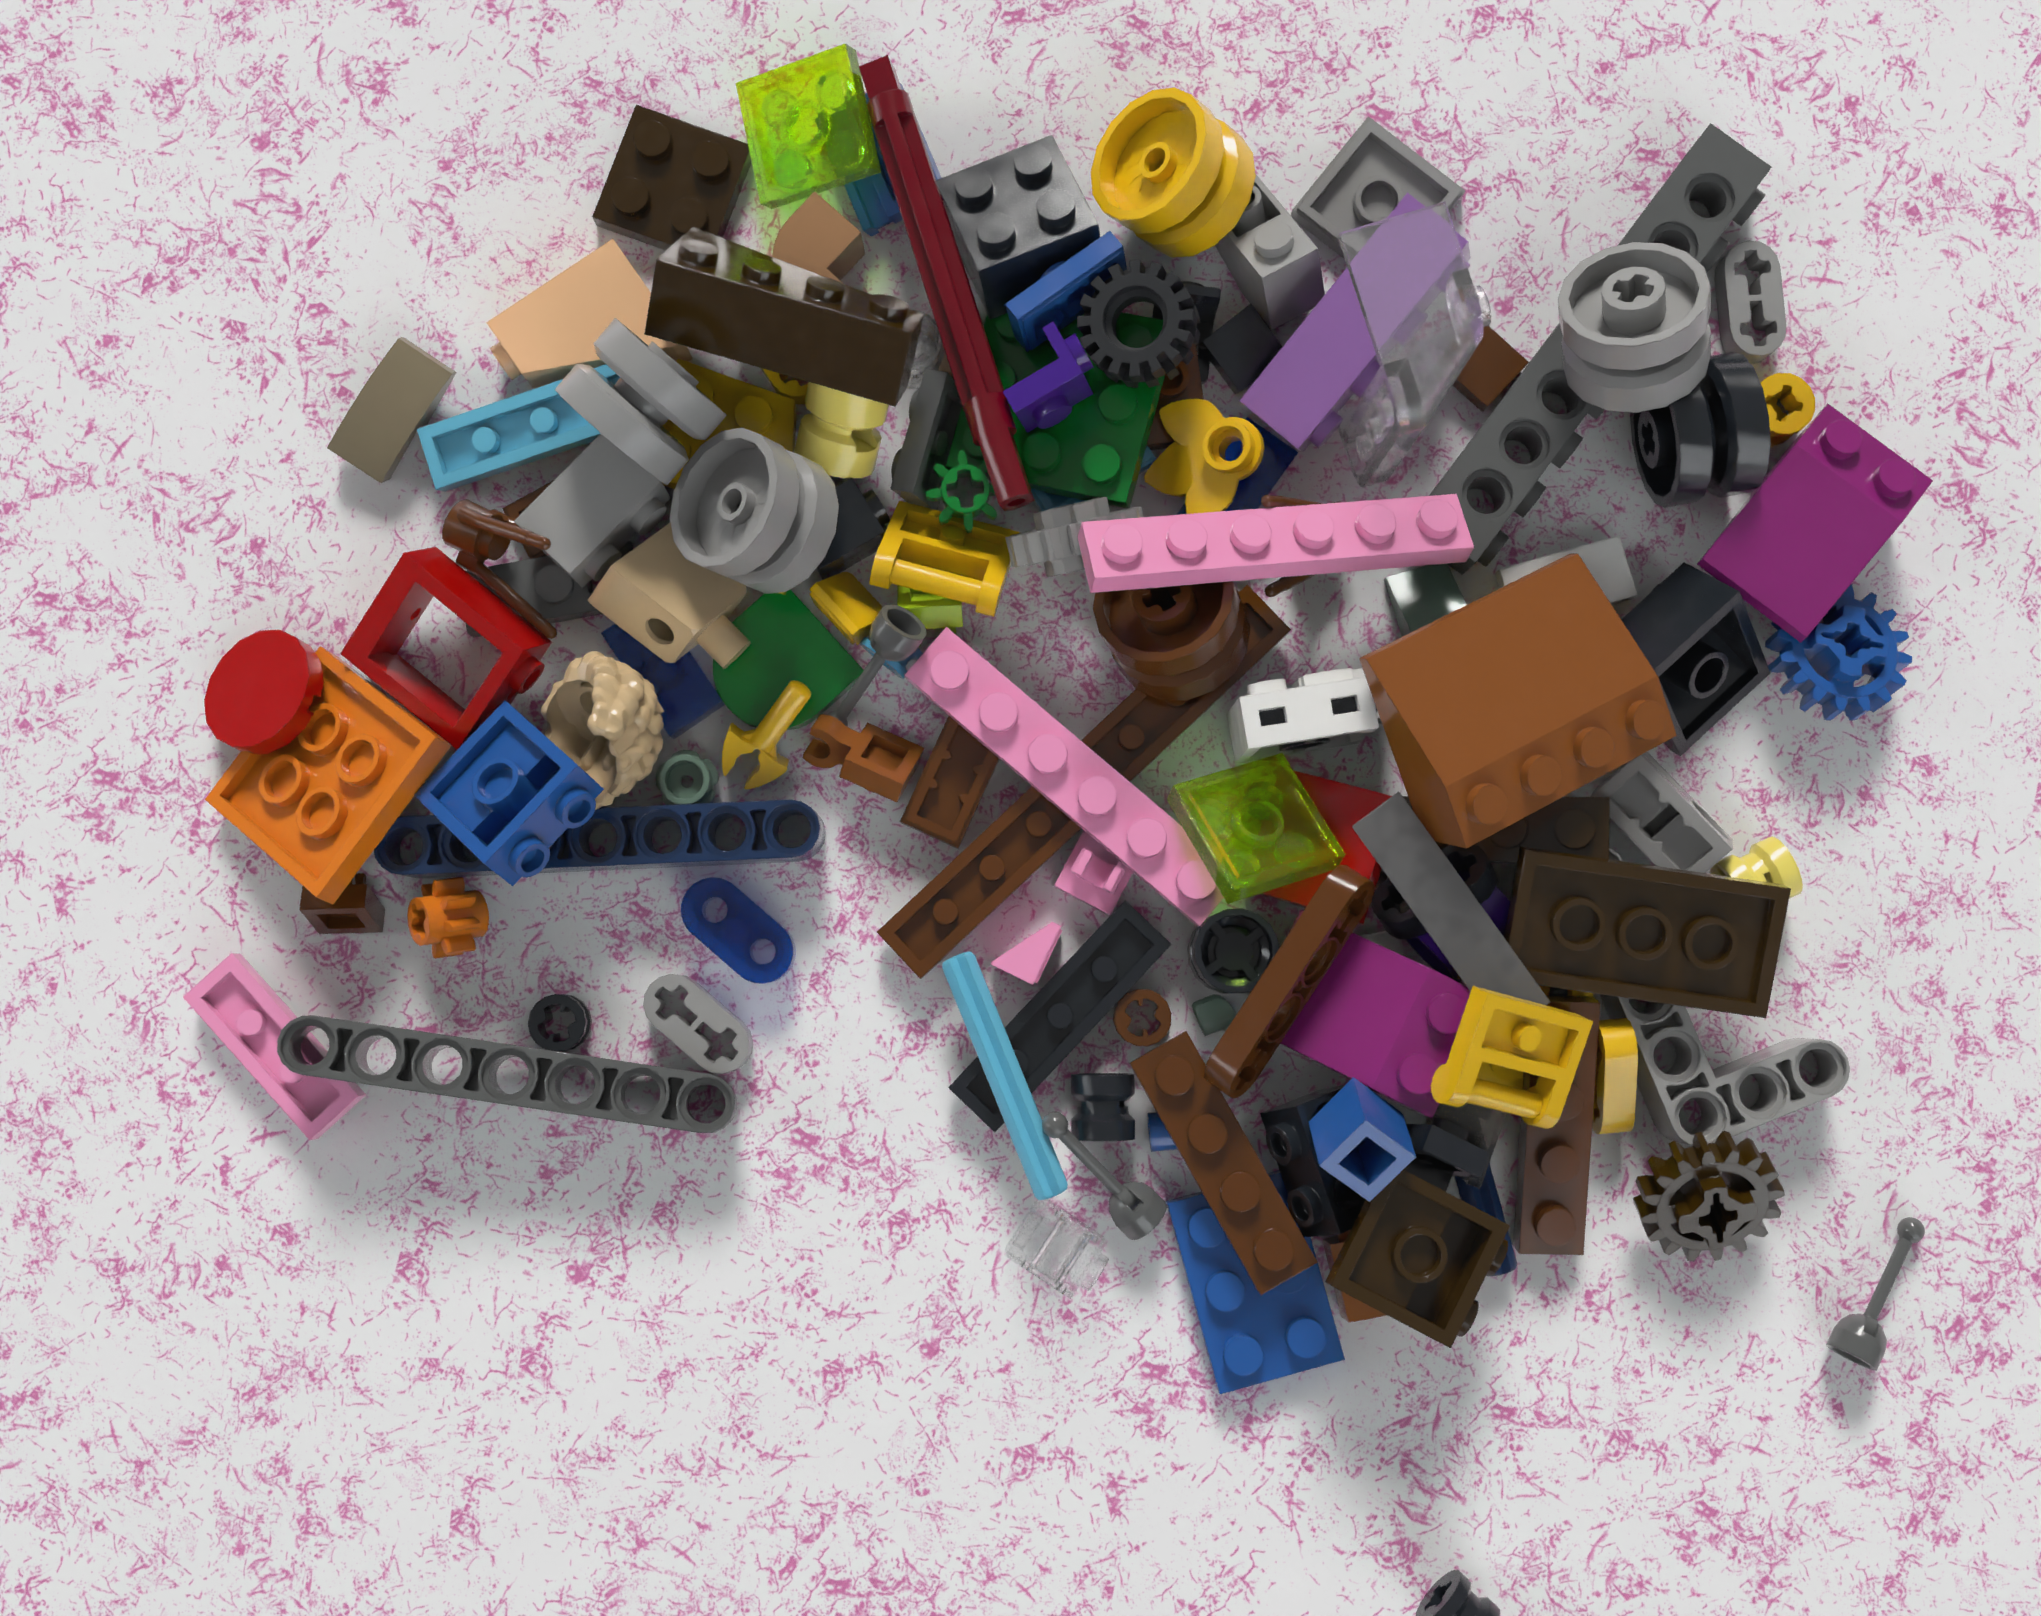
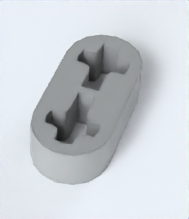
[1714,240,1787,365]
[643,974,753,1074]

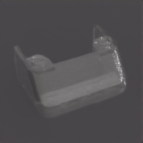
[1303,201,1491,488]

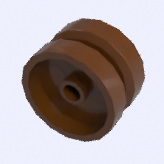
[1093,581,1251,701]

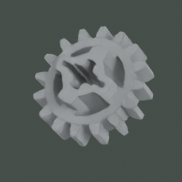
[1005,497,1144,577]

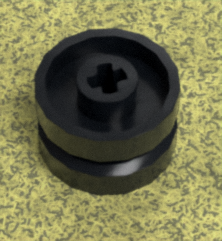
[1630,352,1771,508]

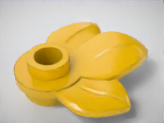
[1144,399,1264,514]

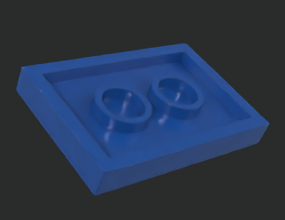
[1166,1170,1345,1394]

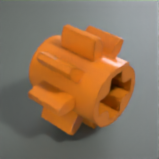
[407,877,489,959]

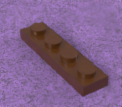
[1513,995,1601,1255]
[1129,1031,1318,1295]

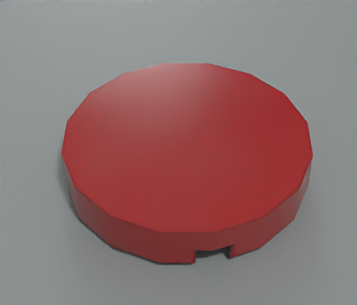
[204,630,324,754]

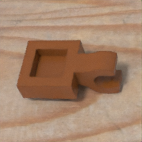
[802,714,925,802]

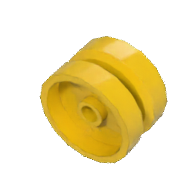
[1091,87,1256,258]

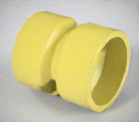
[794,382,889,479]

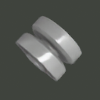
[1558,242,1711,413]
[555,318,727,485]
[670,427,839,594]

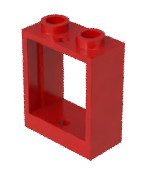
[340,547,552,750]

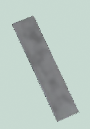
[1352,791,1550,1005]

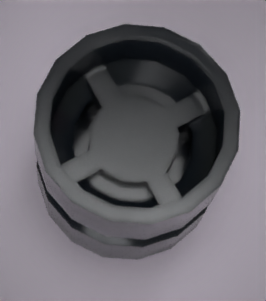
[1187,908,1279,994]

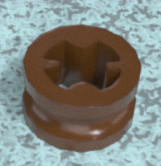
[1113,989,1172,1046]

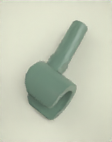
[1192,994,1236,1036]

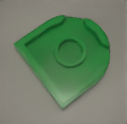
[713,589,864,730]

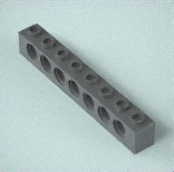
[1429,123,1772,575]

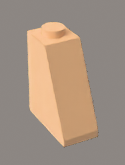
[486,238,693,389]

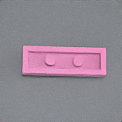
[183,953,366,1140]

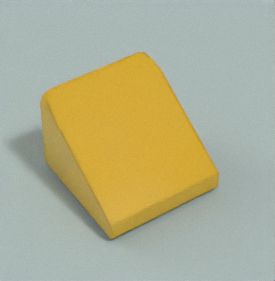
[809,572,883,646]

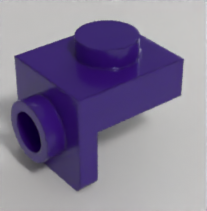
[1003,322,1094,433]

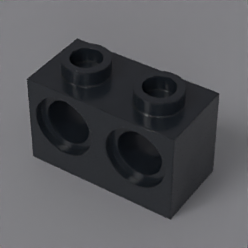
[1260,1085,1366,1238]

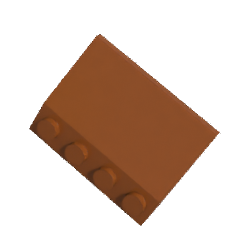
[1359,553,1677,848]

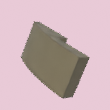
[327,337,457,483]

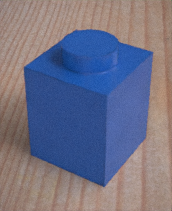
[1309,1077,1416,1202]

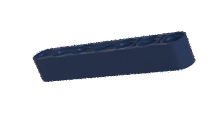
[374,800,826,879]

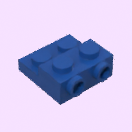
[414,700,604,886]

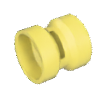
[1710,836,1803,899]

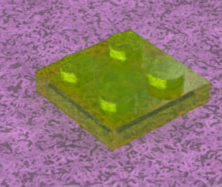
[736,44,881,209]
[1167,753,1345,904]

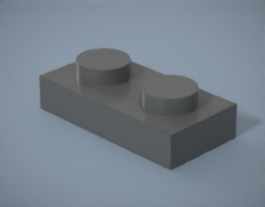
[890,369,962,510]

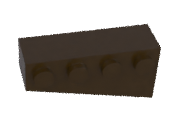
[644,227,924,407]

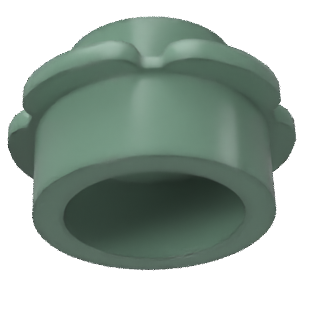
[656,750,719,805]

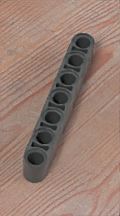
[277,1015,737,1133]

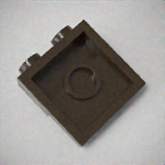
[1325,1170,1510,1348]

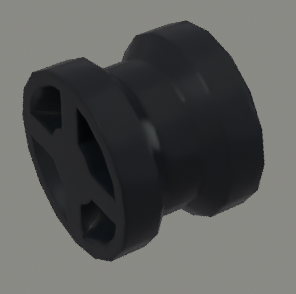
[1416,1570,1500,1616]

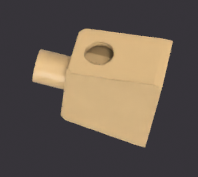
[587,523,751,669]

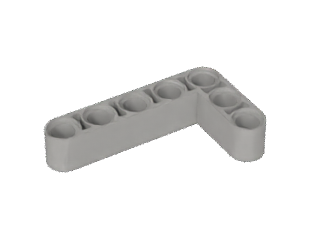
[1599,848,1850,1145]

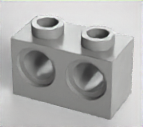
[1590,752,1733,873]

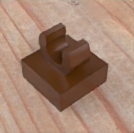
[299,873,385,934]

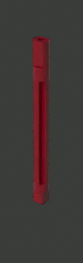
[859,55,1034,511]

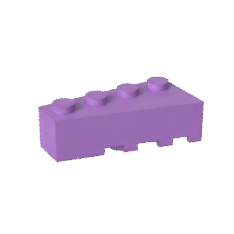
[1239,192,1471,452]

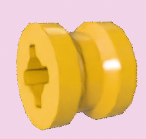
[1760,373,1815,447]

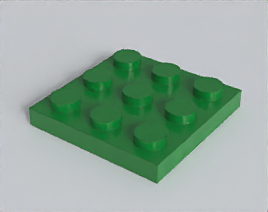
[946,312,1165,509]

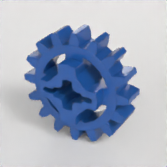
[1765,584,1912,721]

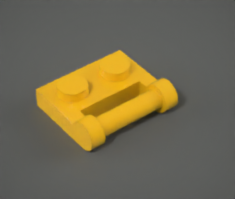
[869,500,1020,617]
[1431,986,1593,1129]

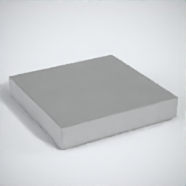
[1291,116,1466,263]

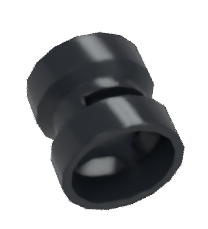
[1071,1073,1135,1141]

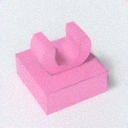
[1054,830,1133,916]

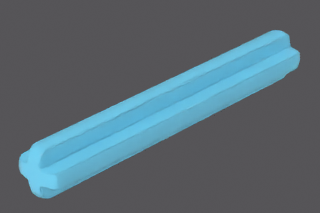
[942,952,1068,1200]

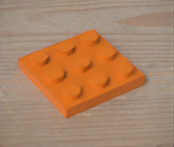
[205,646,451,905]

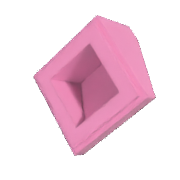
[990,922,1063,985]

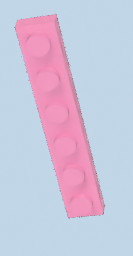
[1077,494,1474,593]
[905,627,1241,927]

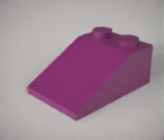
[1697,403,1933,642]
[1280,910,1470,1118]

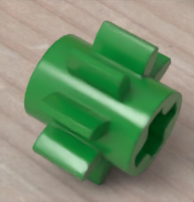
[926,450,998,533]

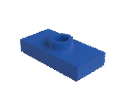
[1005,231,1127,352]

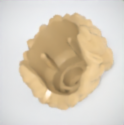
[541,651,664,810]

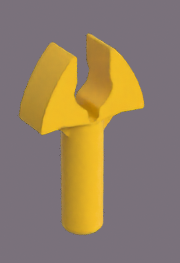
[722,680,811,790]

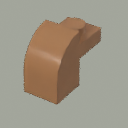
[772,191,865,284]

